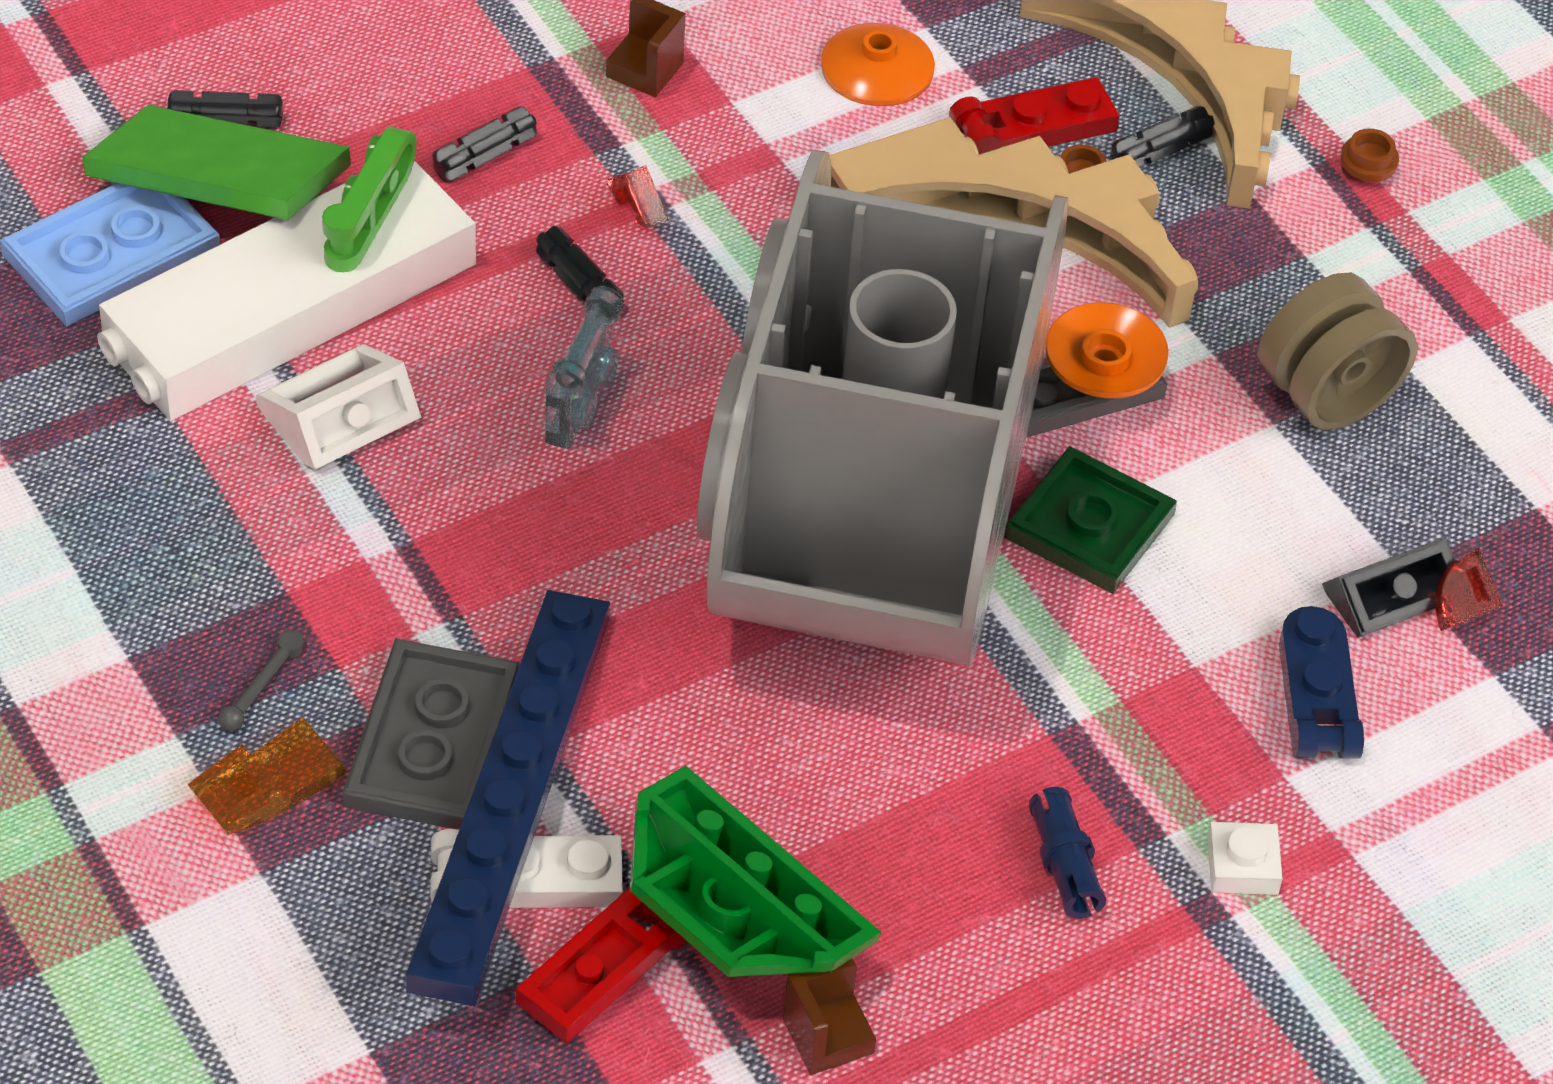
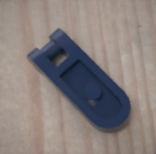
[1279,606,1364,759]

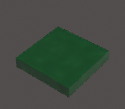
[1004,446,1177,594]

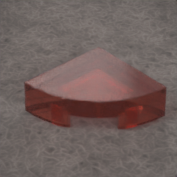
[607,165,669,228]
[1435,548,1503,631]

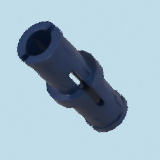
[1028,787,1107,919]

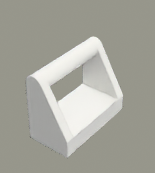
[256,344,422,470]

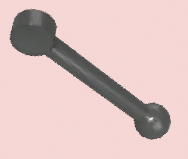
[218,630,304,731]

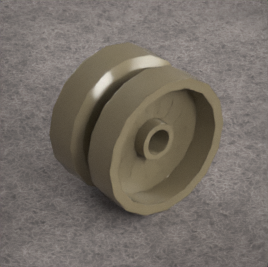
[1257,272,1418,430]

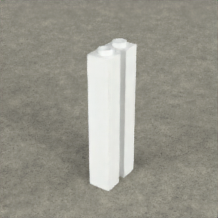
[97,161,476,422]

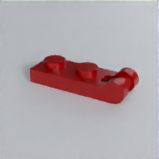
[949,77,1120,155]
[516,887,688,1044]

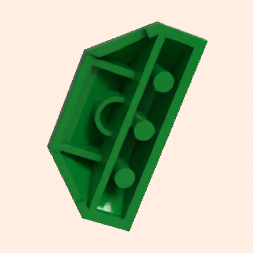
[630,765,881,977]

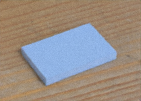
[0,183,220,327]

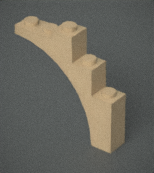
[1020,0,1300,209]
[830,117,1198,327]

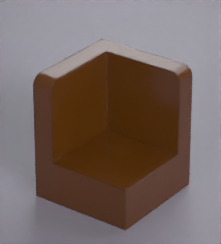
[606,0,686,98]
[783,958,876,1076]

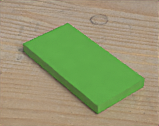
[82,105,351,220]

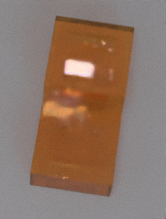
[187,717,346,835]

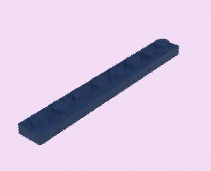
[406,590,610,1007]

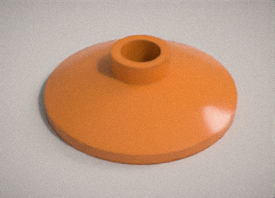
[821,23,935,106]
[1045,302,1169,398]

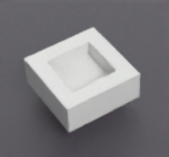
[1207,822,1283,895]

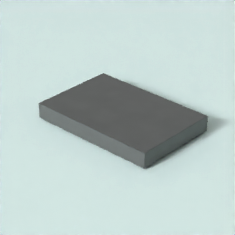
[342,638,520,830]

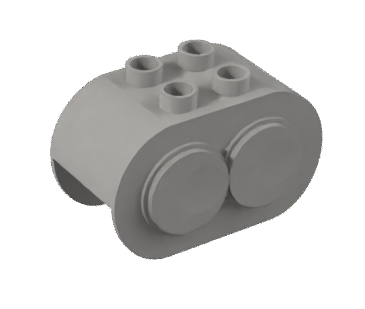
[697,149,1069,667]

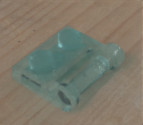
[545,286,625,450]

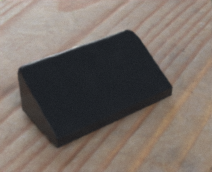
[1322,537,1469,638]

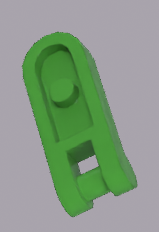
[322,126,417,272]

